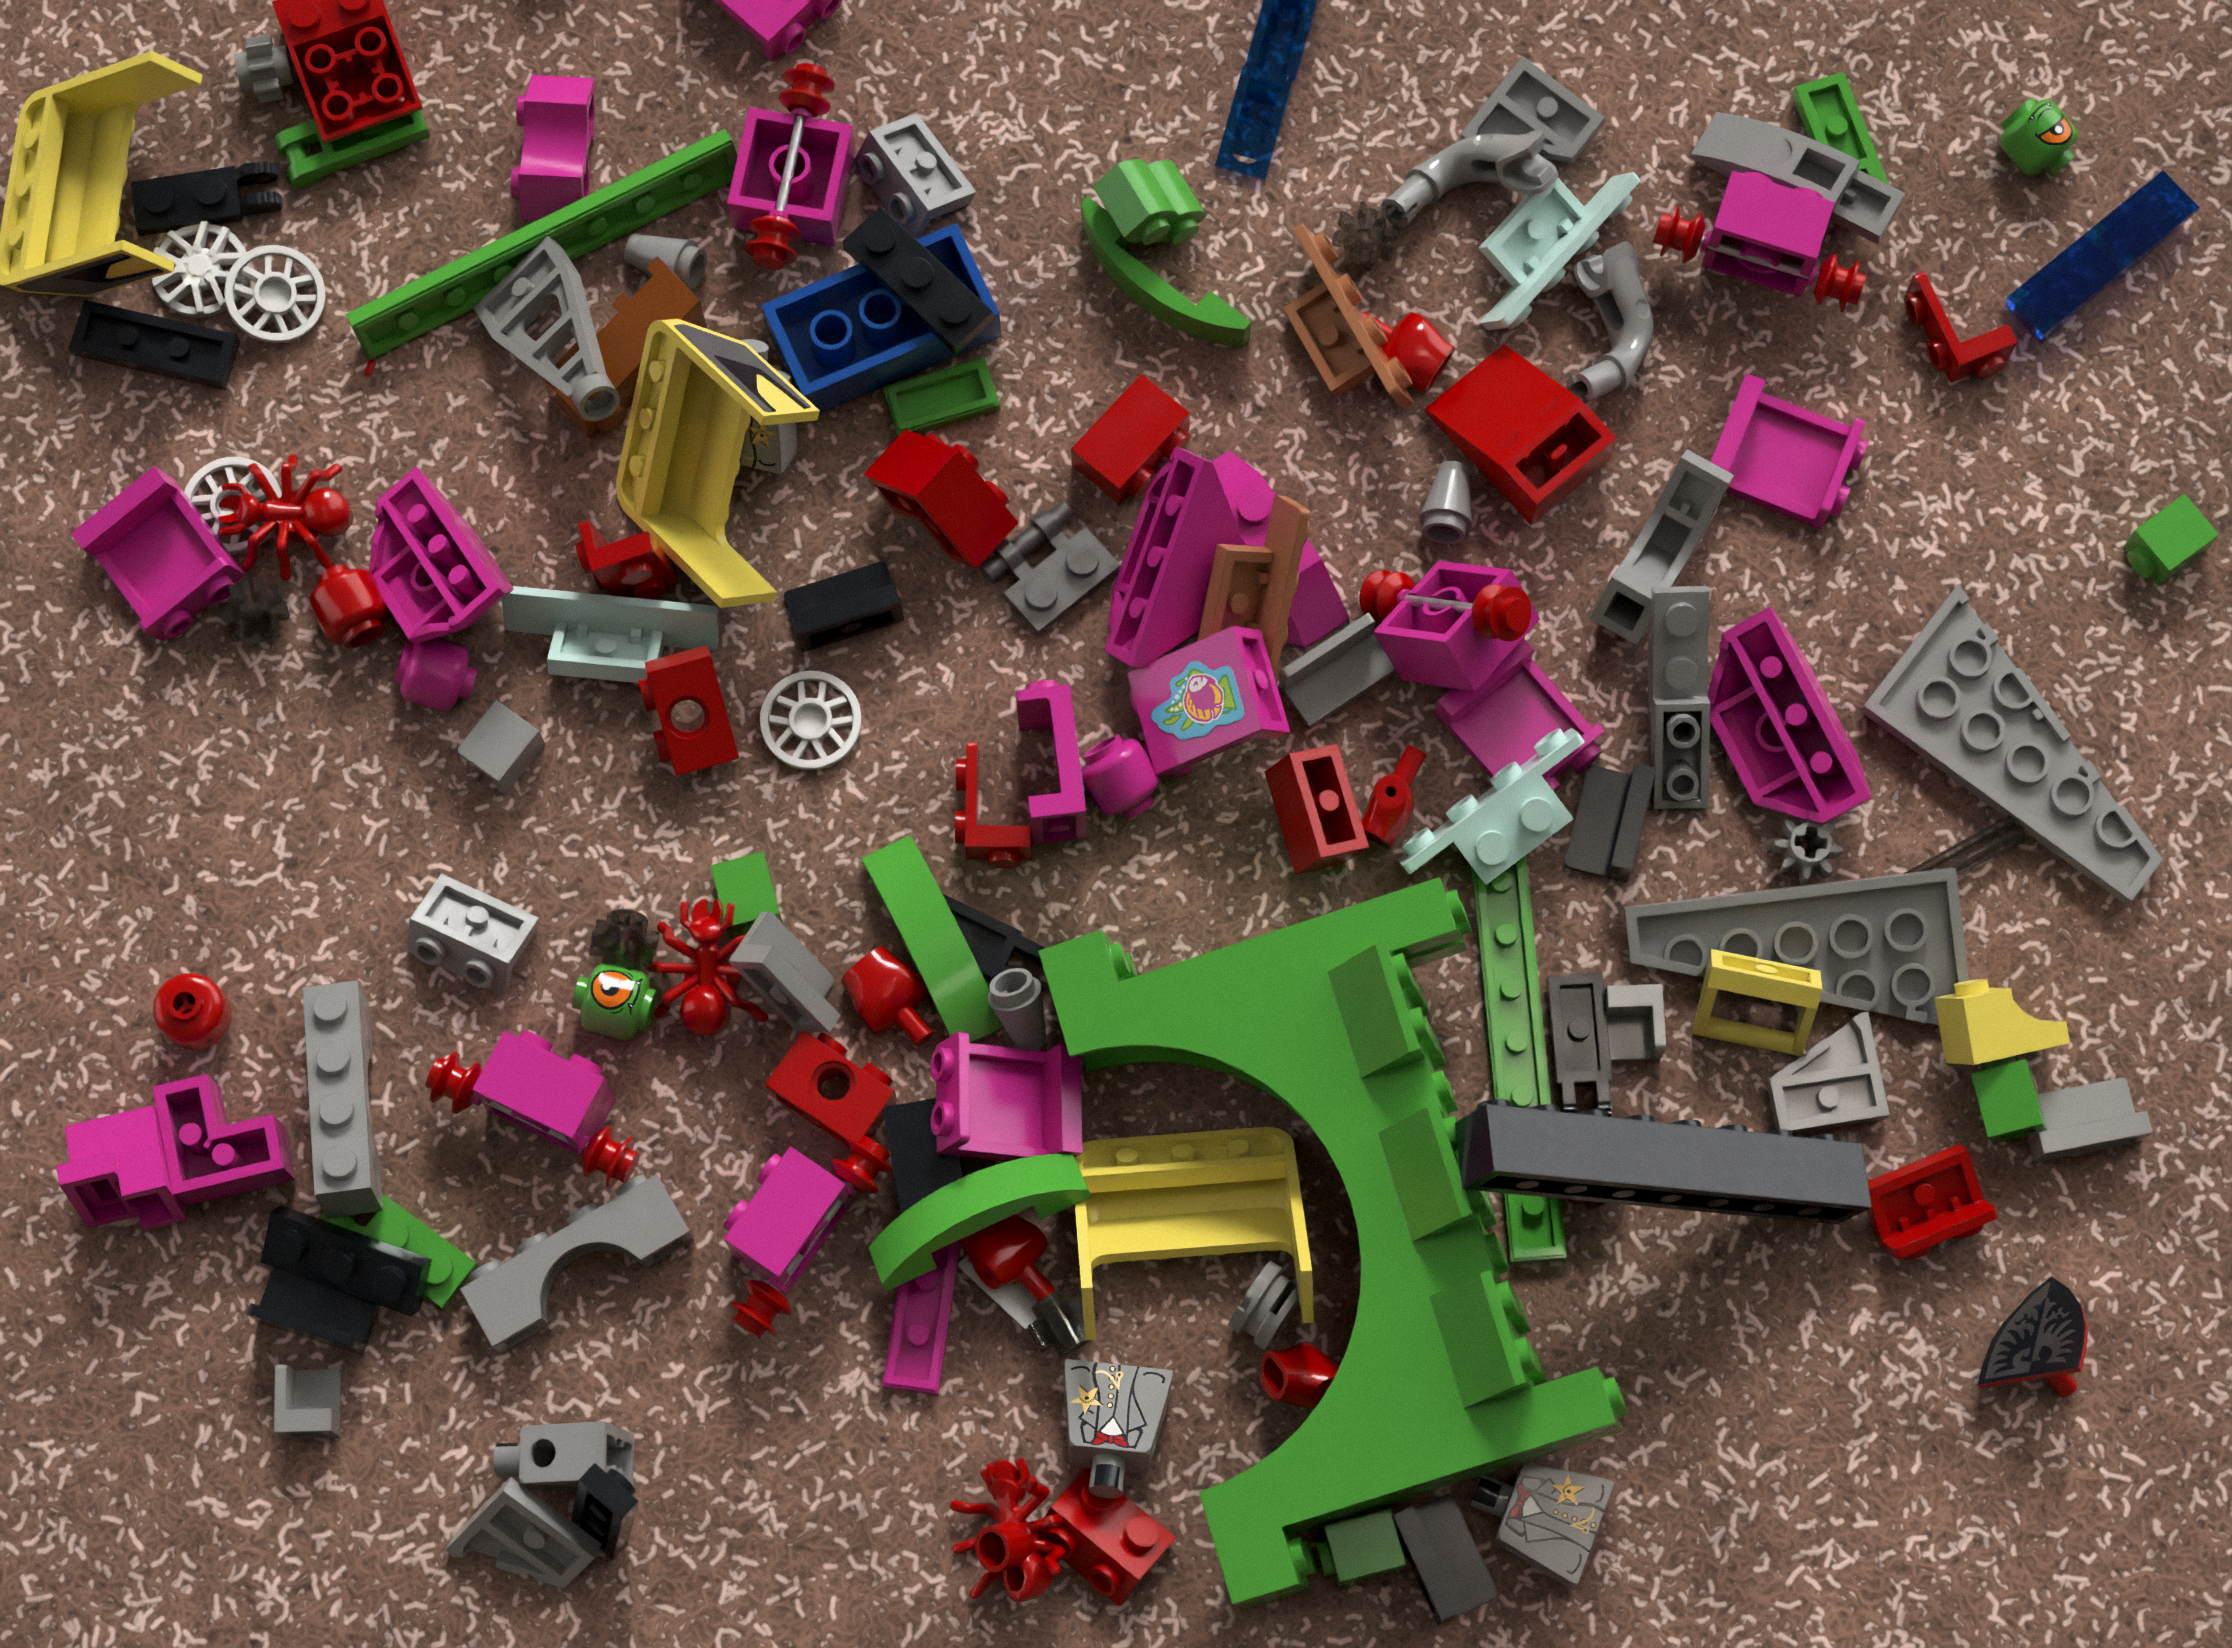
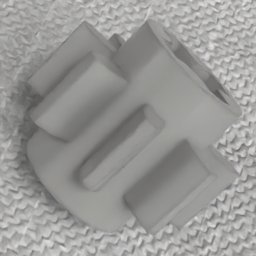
[234,34,295,103]
[1771,819,1843,885]

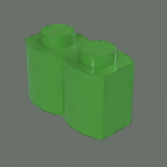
[1093,159,1207,245]

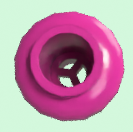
[393,637,478,711]
[1081,734,1160,819]

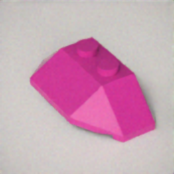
[1104,447,1238,669]
[1211,450,1350,649]
[369,466,514,644]
[1707,607,1873,825]

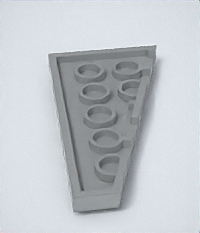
[1860,584,2163,906]
[1623,868,1969,1025]

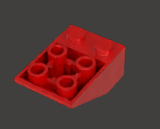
[272,0,423,144]
[1425,344,1617,525]

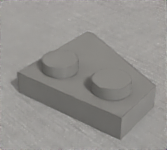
[1460,56,1605,164]
[1767,1012,1890,1134]
[446,1477,602,1588]

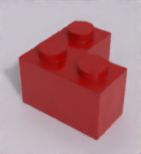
[863,429,1019,569]

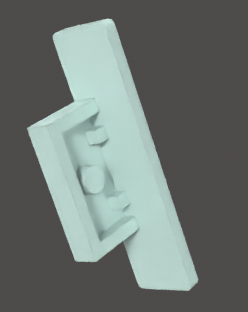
[1478,172,1641,331]
[502,586,719,683]
[1398,728,1585,885]

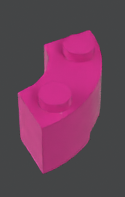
[511,75,595,221]

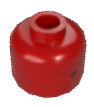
[309,564,389,648]
[153,973,231,1050]

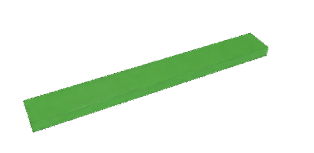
[345,129,738,361]
[1471,855,1567,1264]

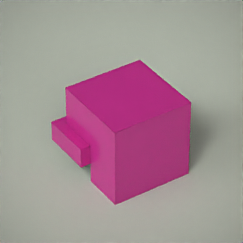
[56,1105,187,1231]

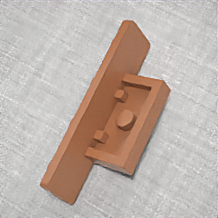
[1283,223,1414,409]
[1197,495,1310,684]

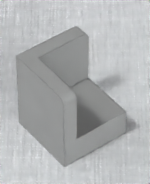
[458,700,545,795]
[1604,984,1666,1061]
[274,1365,341,1439]

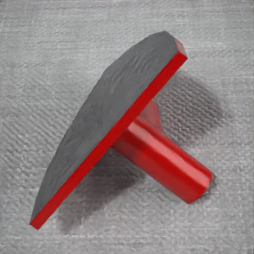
[1978,1276,2088,1397]

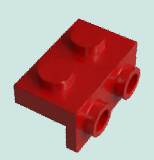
[576,520,680,599]
[1867,1144,1998,1260]
[1036,1468,1176,1606]

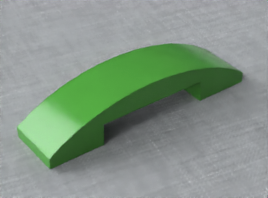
[1081,196,1251,347]
[861,835,1005,1043]
[868,1154,1092,1291]

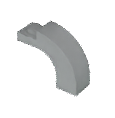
[1590,449,1734,645]

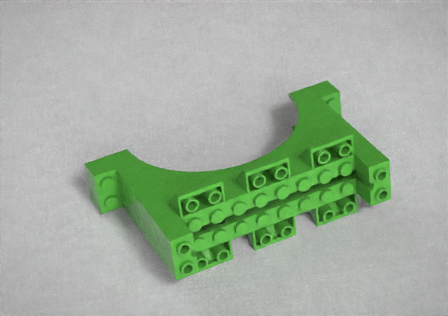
[1038,877,1628,1609]

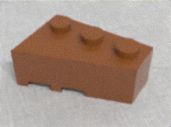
[543,256,707,439]

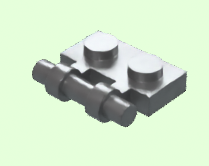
[980,501,1120,637]

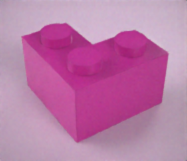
[152,1074,296,1206]

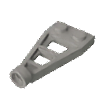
[474,235,620,421]

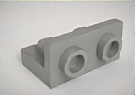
[854,113,976,238]
[407,874,539,995]

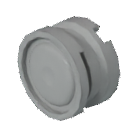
[1227,1261,1299,1351]

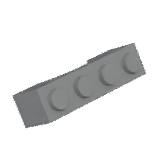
[302,980,383,1218]
[460,1174,695,1354]

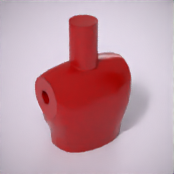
[1362,311,1455,394]
[1361,745,1427,849]
[841,946,934,1047]
[958,1215,1056,1305]
[1260,1342,1340,1409]

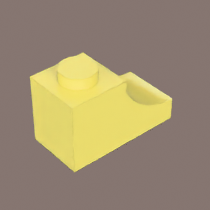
[1934,979,2070,1065]

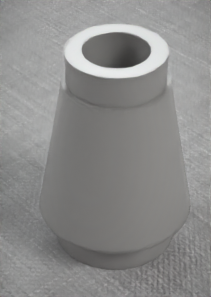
[624,233,707,290]
[1419,461,1472,544]
[988,968,1047,1051]

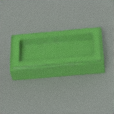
[883,357,1000,436]

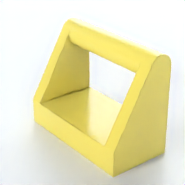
[1692,949,1822,1057]

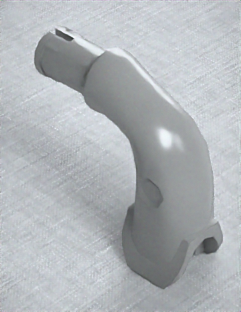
[1382,130,1559,228]
[1566,241,1654,404]

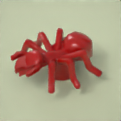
[218,454,353,581]
[646,899,769,1036]
[950,1458,1065,1602]

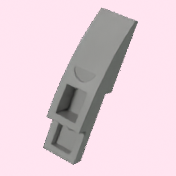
[1690,112,1905,245]
[1648,586,1710,809]

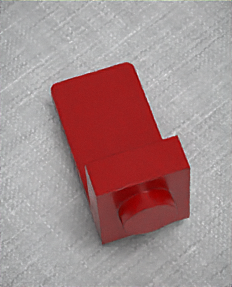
[1904,271,2018,383]
[955,742,1032,869]

